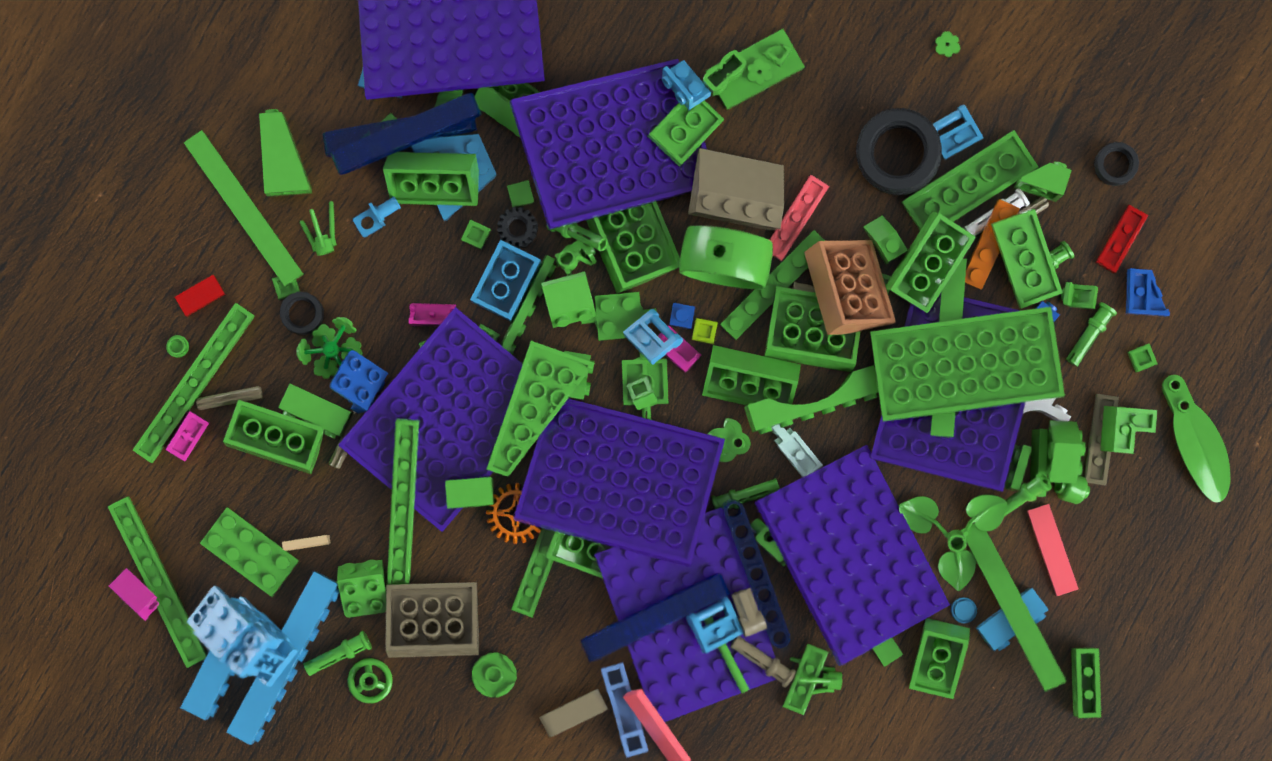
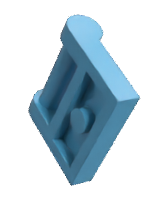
[933,104,983,160]
[623,309,683,365]
[686,596,744,653]

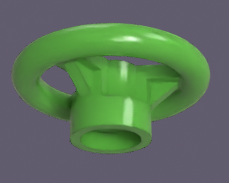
[348,658,393,703]

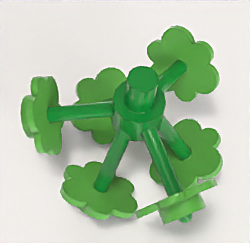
[296,317,363,379]

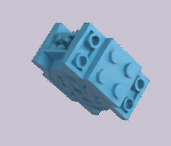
[187,586,298,687]

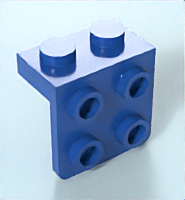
[330,350,388,414]

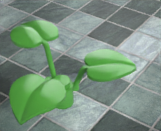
[899,494,1007,591]

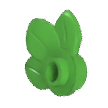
[707,418,751,462]

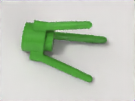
[300,201,337,256]
[555,250,593,276]
[790,657,842,694]

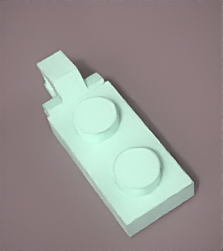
[772,424,823,477]

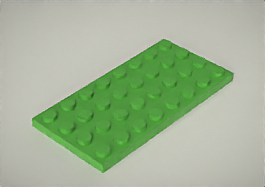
[870,307,1065,422]

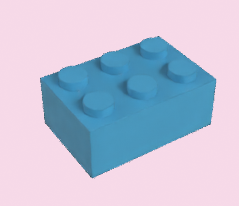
[470,240,542,322]

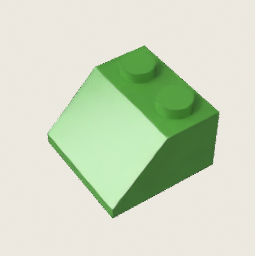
[1014,162,1072,202]
[541,271,597,328]

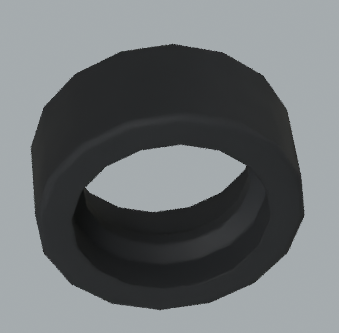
[1094,142,1139,186]
[280,292,324,335]

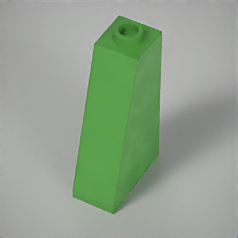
[259,109,312,196]

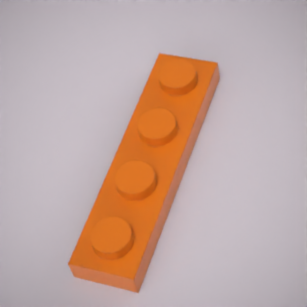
[965,199,1020,290]

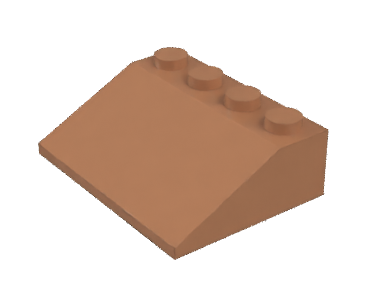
[804,240,896,335]

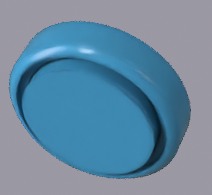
[951,597,977,623]

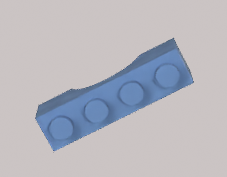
[601,662,648,758]

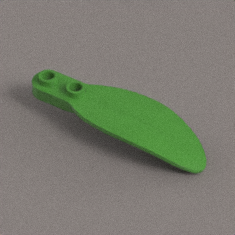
[1162,375,1230,502]

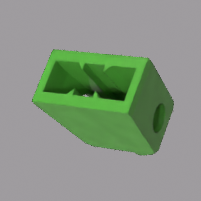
[749,518,786,567]

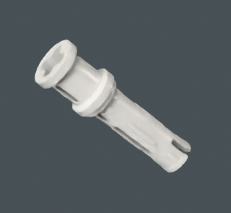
[964,188,1029,236]

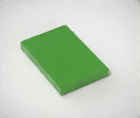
[648,100,724,167]

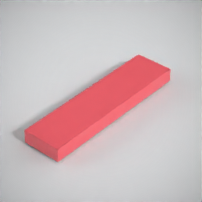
[769,175,829,262]
[1027,504,1078,596]
[623,689,691,761]

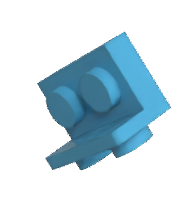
[662,60,711,110]

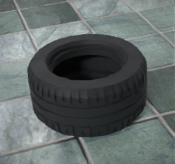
[856,108,942,195]

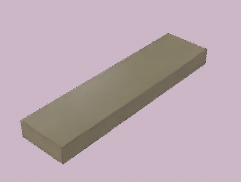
[1083,394,1119,486]

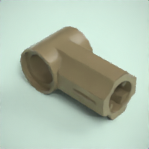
[731,588,767,637]

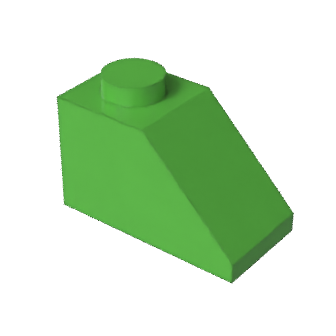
[863,215,908,265]

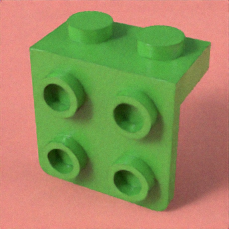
[337,560,386,618]

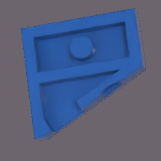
[1126,268,1170,317]

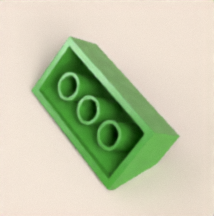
[471,83,540,137]
[383,152,479,206]
[886,211,976,313]
[702,345,801,405]
[223,400,324,474]

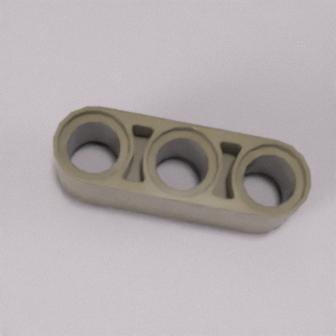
[539,689,608,738]

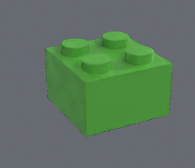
[1047,420,1085,483]

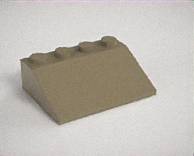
[688,148,784,231]
[386,582,479,658]

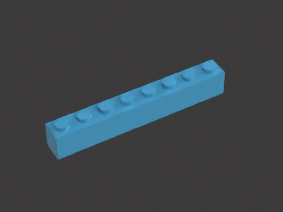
[227,571,340,745]

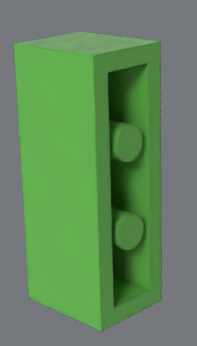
[278,384,352,439]
[1071,648,1101,718]

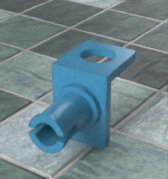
[353,196,401,238]

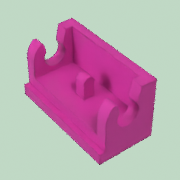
[409,303,456,327]
[658,325,702,373]
[166,410,209,461]
[109,568,159,621]

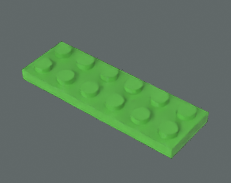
[902,130,1038,230]

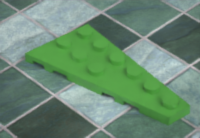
[487,341,595,477]

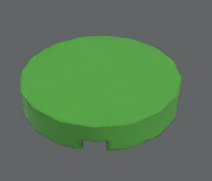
[472,652,517,697]

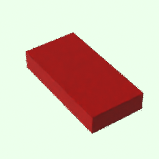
[175,275,225,317]

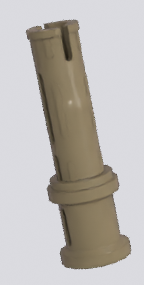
[730,636,796,687]

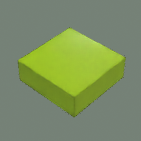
[692,318,718,345]

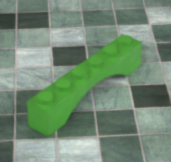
[744,365,879,435]

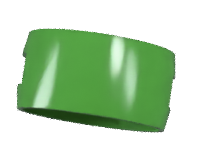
[679,226,773,289]

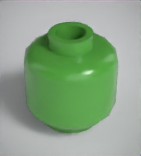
[1054,475,1090,504]

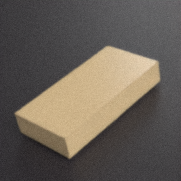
[282,535,331,551]

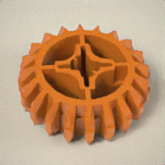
[486,483,541,544]

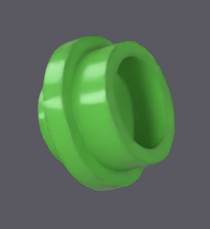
[166,335,189,358]

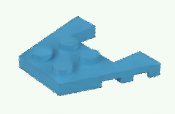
[409,134,497,221]

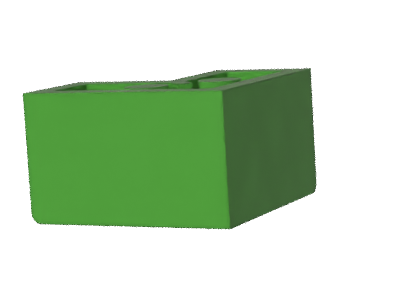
[1100,406,1157,454]
[445,477,495,509]

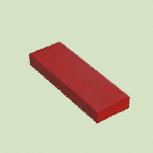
[1095,205,1148,274]

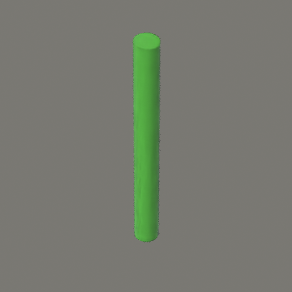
[704,616,749,693]

